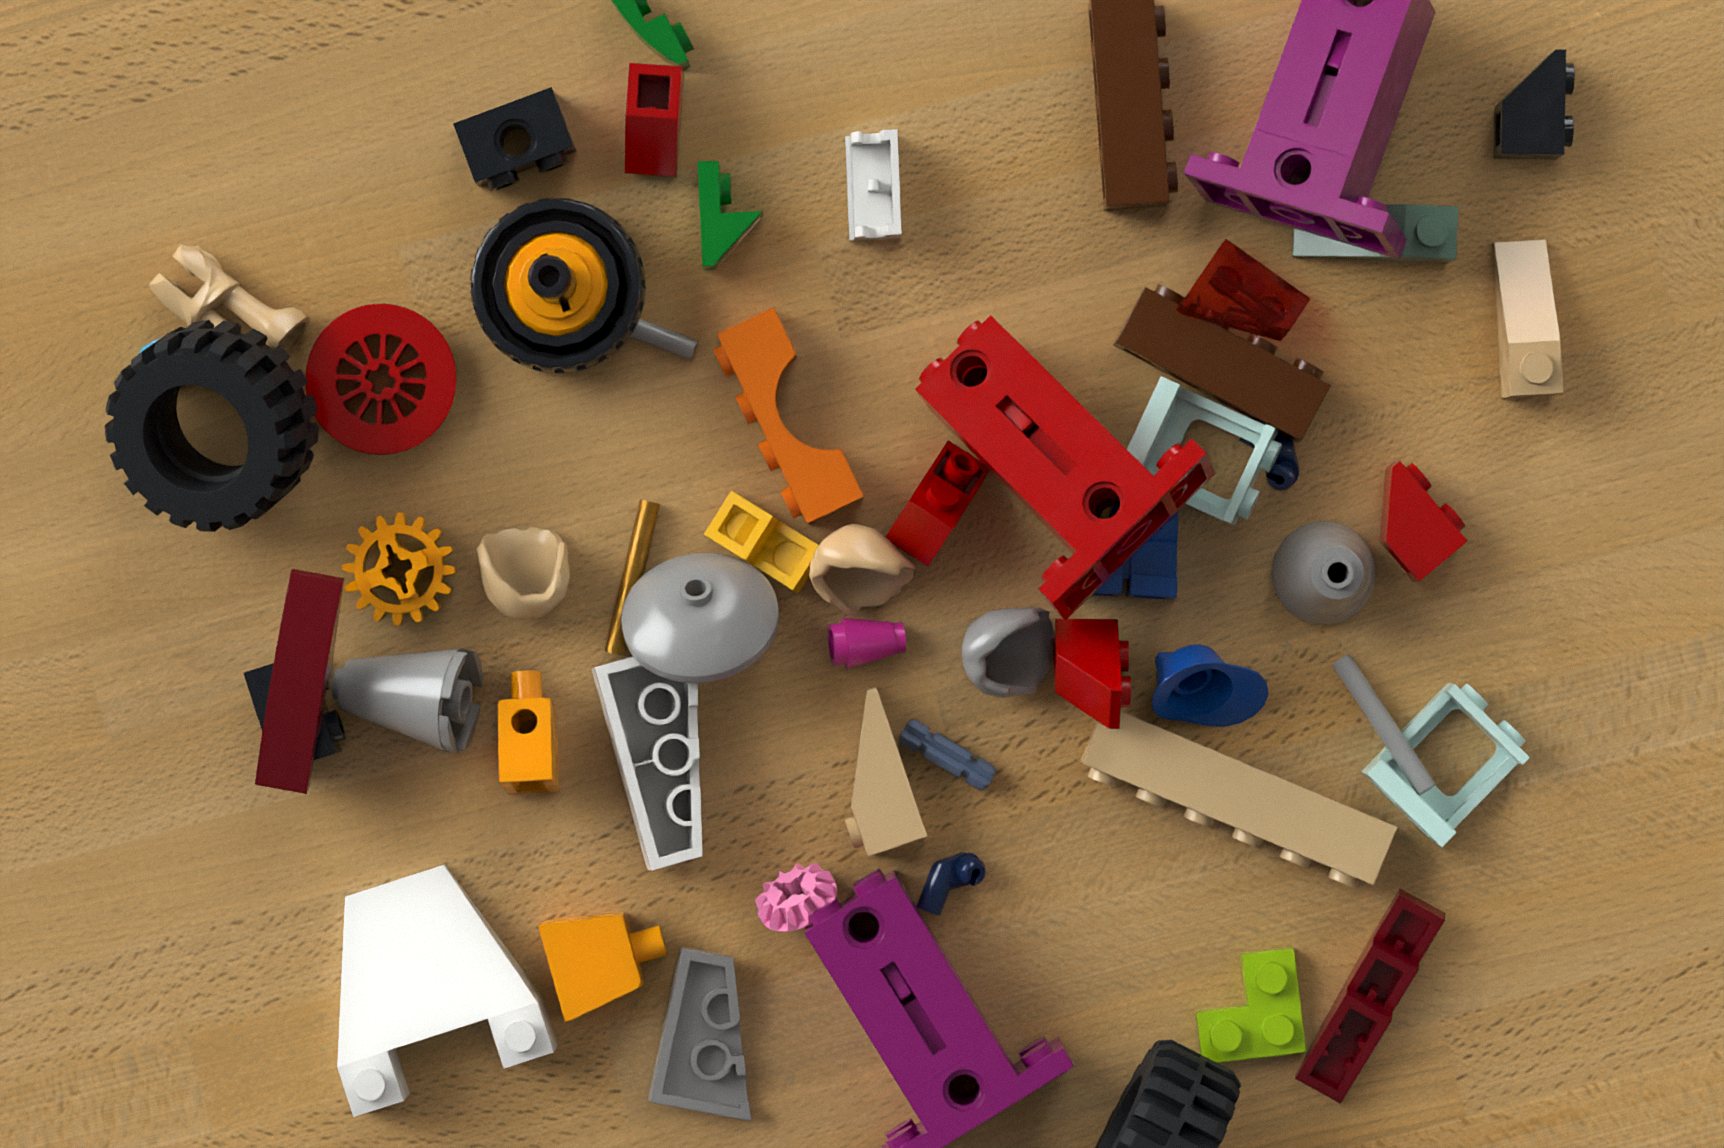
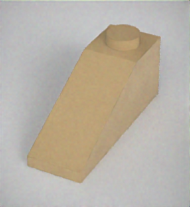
[1493,239,1564,399]
[845,686,927,857]

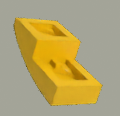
[704,490,819,594]

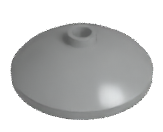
[621,553,779,683]

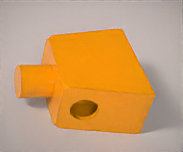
[498,670,560,794]
[538,912,668,1022]

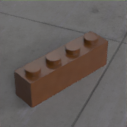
[1088,0,1178,211]
[1113,284,1331,443]

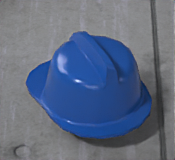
[1151,644,1269,727]

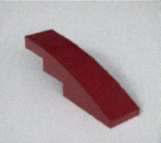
[255,569,345,794]
[1295,889,1446,1104]

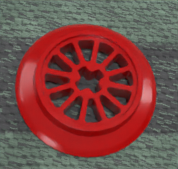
[305,303,457,455]

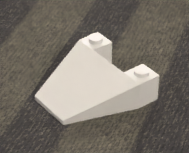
[337,864,558,1117]

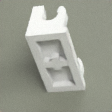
[845,129,902,241]

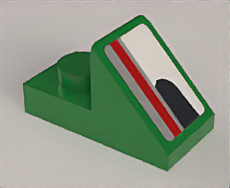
[697,161,764,270]

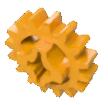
[342,512,457,626]

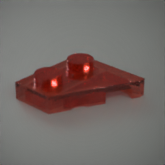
[1176,239,1310,341]

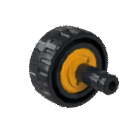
[470,198,646,373]

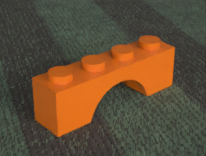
[713,307,864,524]

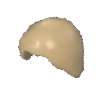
[809,523,916,616]
[476,527,570,620]

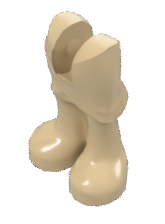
[148,244,310,351]

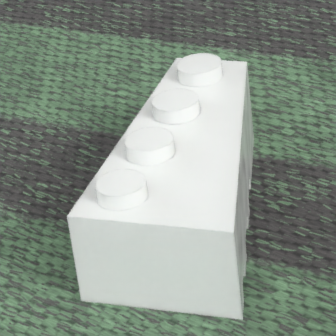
[591,657,702,871]

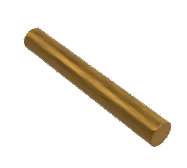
[605,499,660,656]

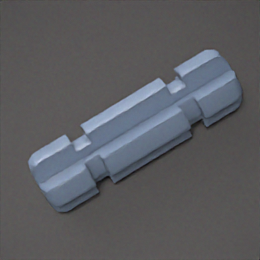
[899,719,996,790]

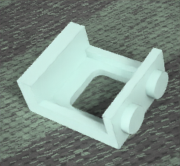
[1127,376,1282,527]
[1361,683,1530,847]

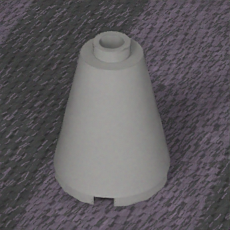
[1272,521,1376,625]
[332,648,483,753]

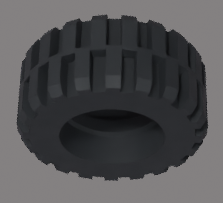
[105,320,319,532]
[1095,1039,1241,1148]

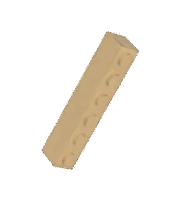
[1080,711,1398,889]

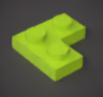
[1195,947,1306,1063]

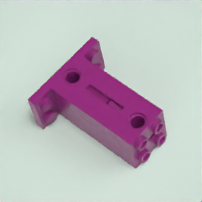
[1184,0,1436,260]
[805,868,1074,1148]

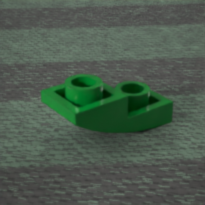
[611,0,694,70]

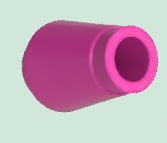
[828,618,906,669]

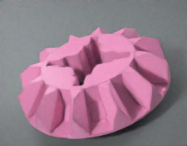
[755,863,837,932]

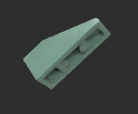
[1292,204,1459,264]

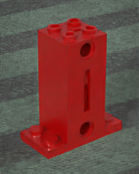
[915,315,1216,621]

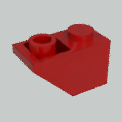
[625,63,684,178]
[885,440,990,566]
[1380,461,1467,582]
[1053,618,1131,729]

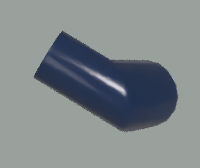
[1239,418,1299,491]
[916,852,986,916]

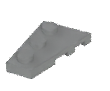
[648,946,751,1121]

